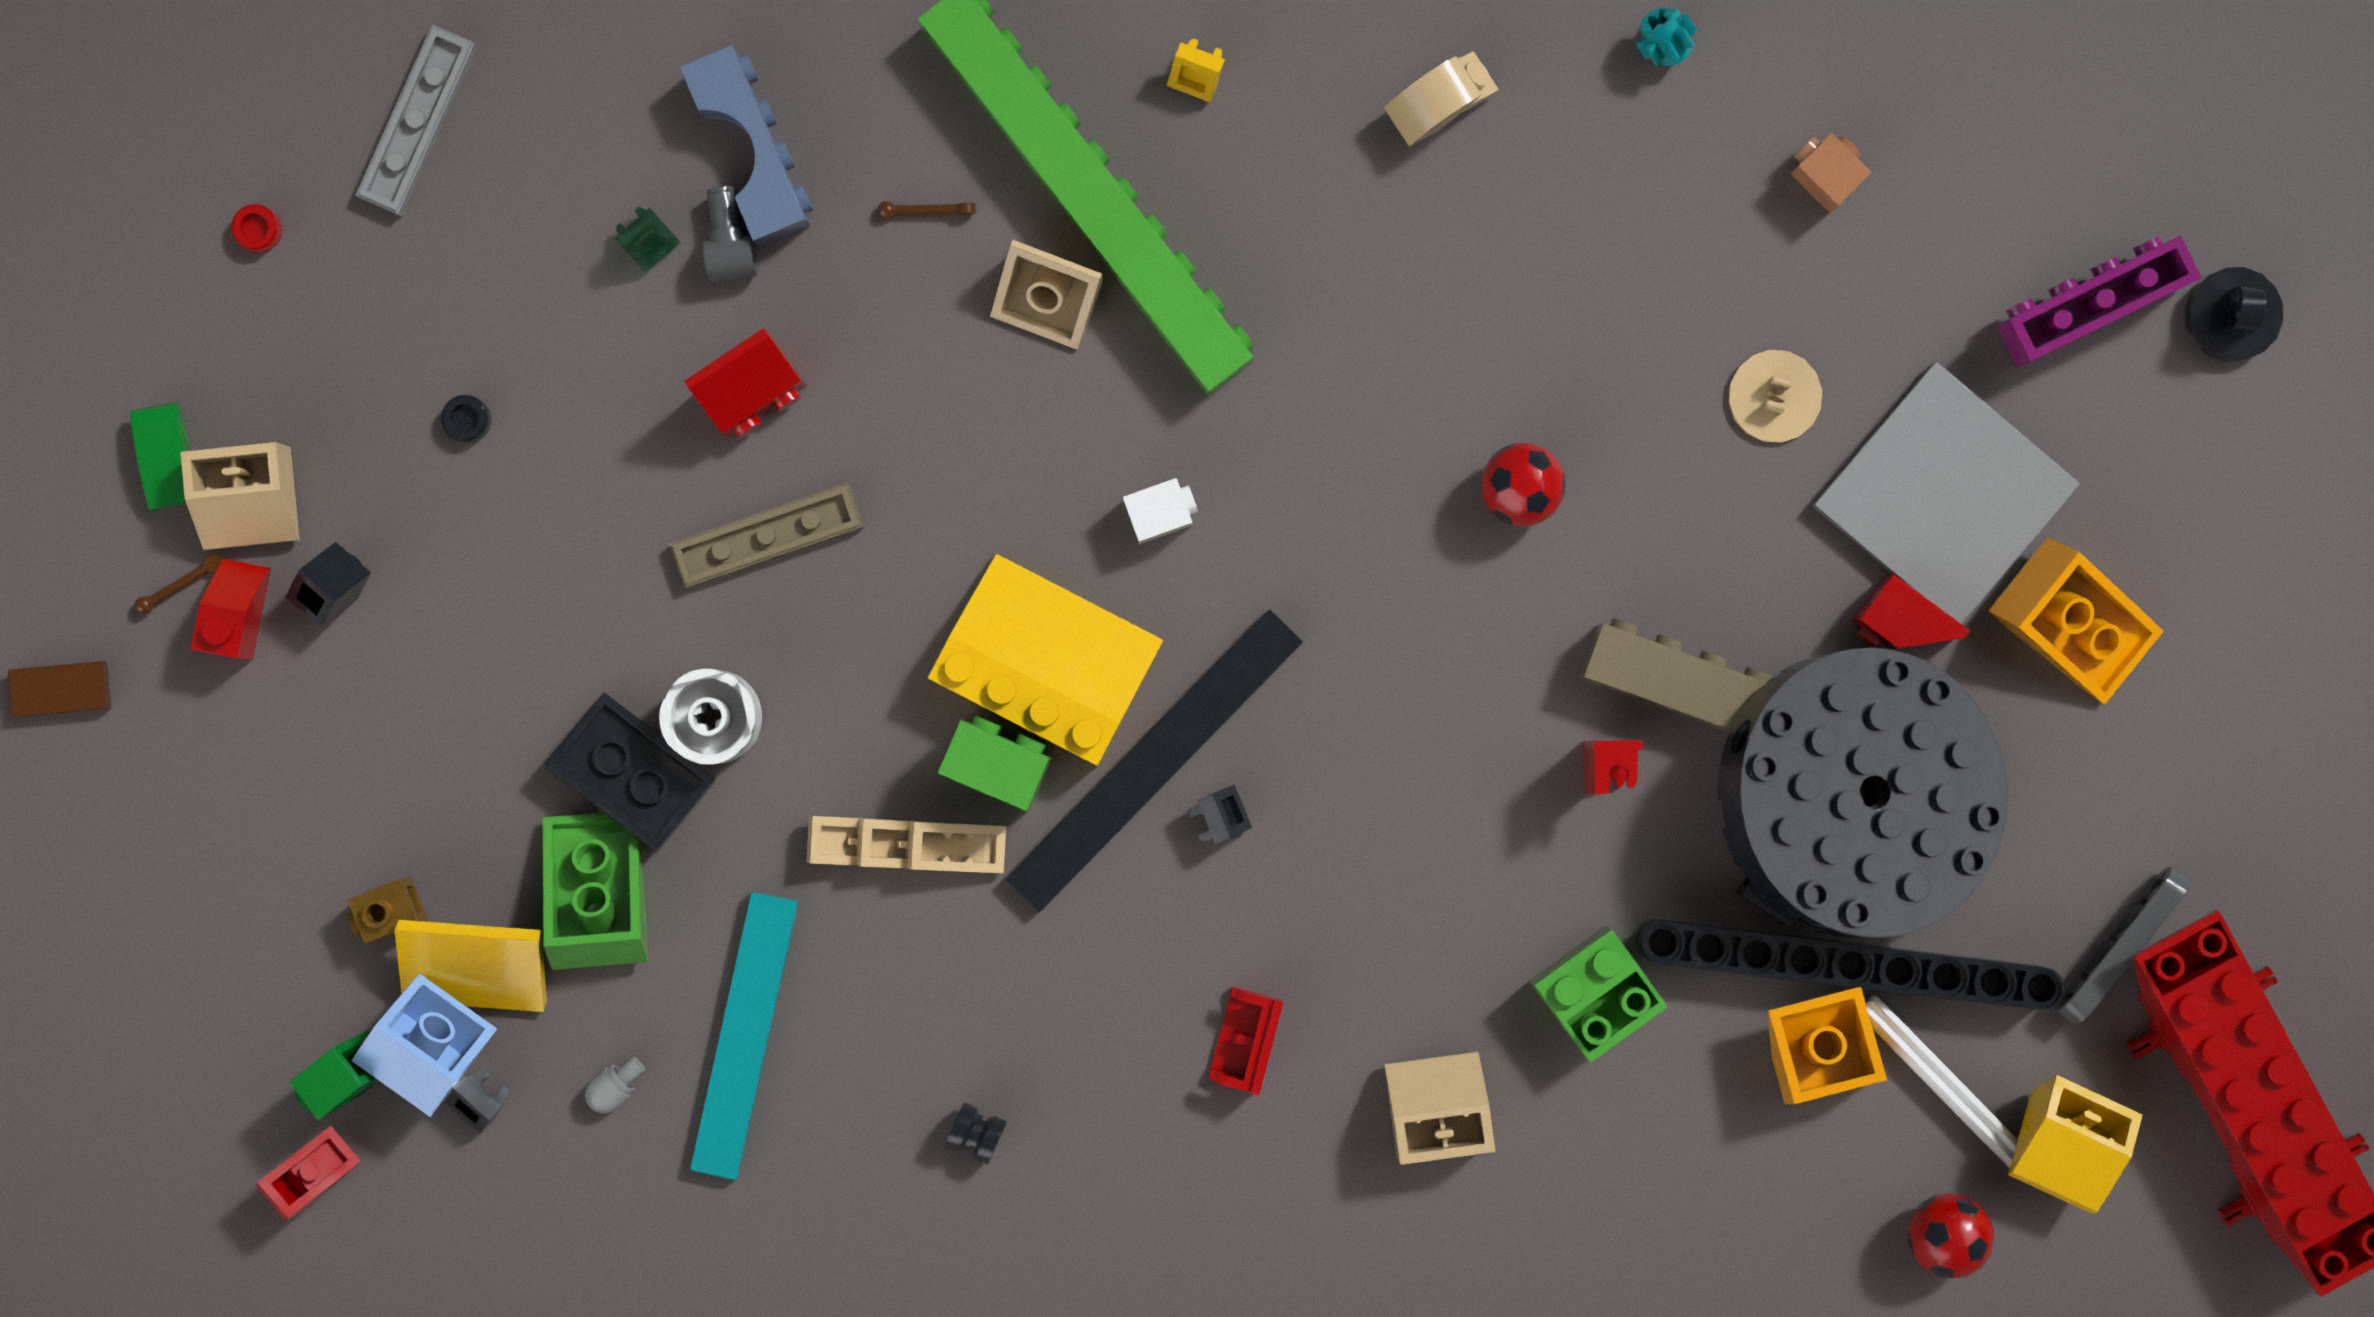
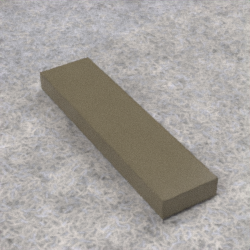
[669,482,865,589]

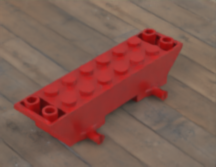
[2126,910,2374,1297]

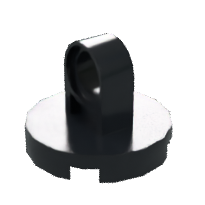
[2185,267,2284,362]

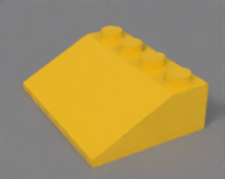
[928,554,1164,766]

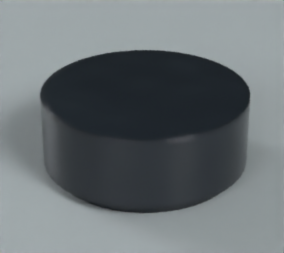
[441,395,492,443]

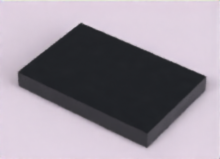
[543,692,716,854]

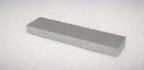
[355,24,478,217]

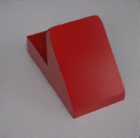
[255,1125,361,1221]

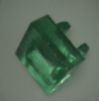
[614,207,681,273]

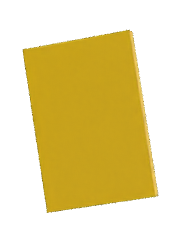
[395,920,547,1012]

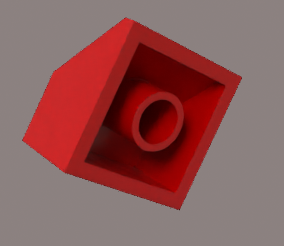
[684,328,806,438]

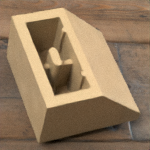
[180,442,300,550]
[1384,1051,1496,1165]

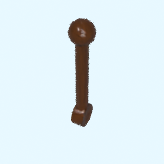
[877,201,976,220]
[134,554,222,615]

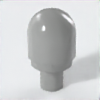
[585,1056,646,1113]

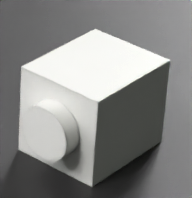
[1123,478,1198,544]

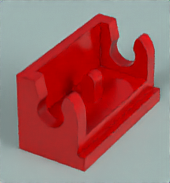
[1583,740,1643,794]
[1208,986,1283,1095]

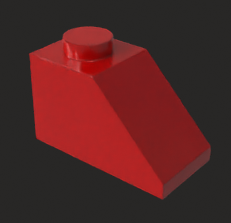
[190,559,271,660]
[1851,574,1970,649]

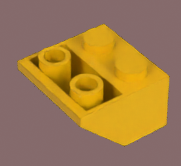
[2008,1075,2142,1214]

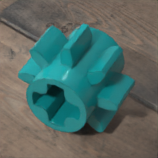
[1635,7,1697,66]

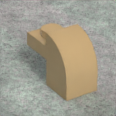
[1384,51,1499,147]

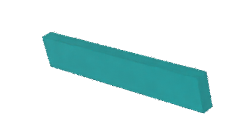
[690,891,799,1180]

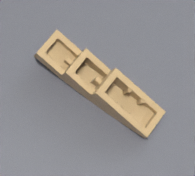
[806,815,1006,873]

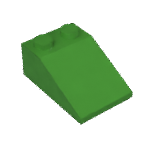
[543,813,648,970]

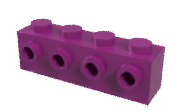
[1996,235,2202,368]

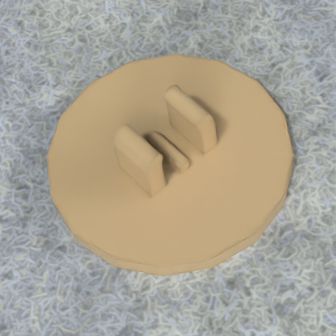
[1728,350,1822,443]

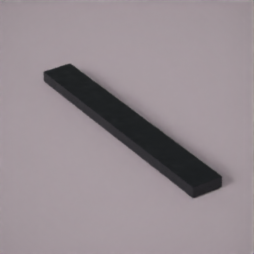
[1006,609,1303,913]

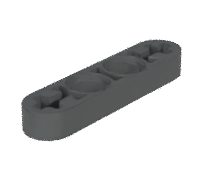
[2055,866,2190,1026]

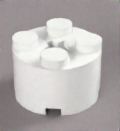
[659,669,762,764]

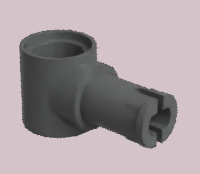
[703,186,758,283]

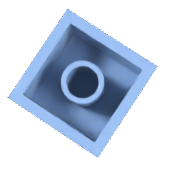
[351,973,497,1117]

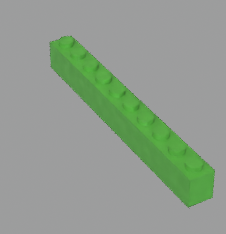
[918,0,1255,397]

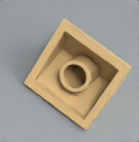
[990,240,1104,350]

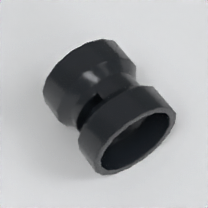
[945,1102,1007,1165]

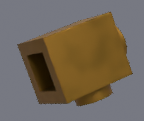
[347,876,428,944]

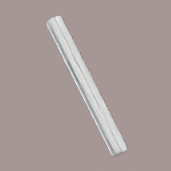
[1865,995,2018,1169]

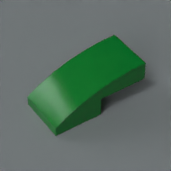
[130,402,191,510]

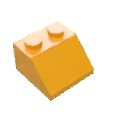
[1767,987,1887,1104]

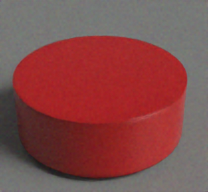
[231,204,282,253]

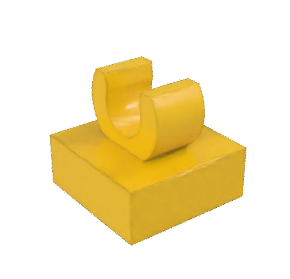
[1167,39,1225,103]

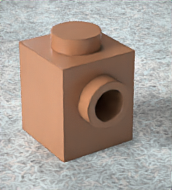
[1790,132,1872,213]

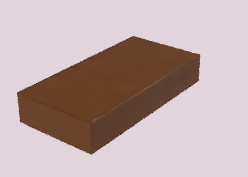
[8,661,111,717]

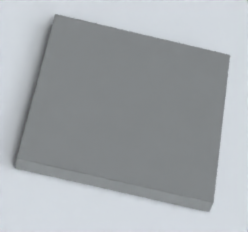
[1812,361,2080,624]

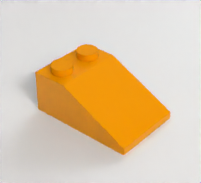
[1988,537,2164,705]

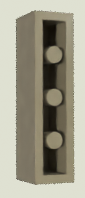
[1579,618,1773,732]

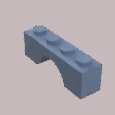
[680,45,813,248]

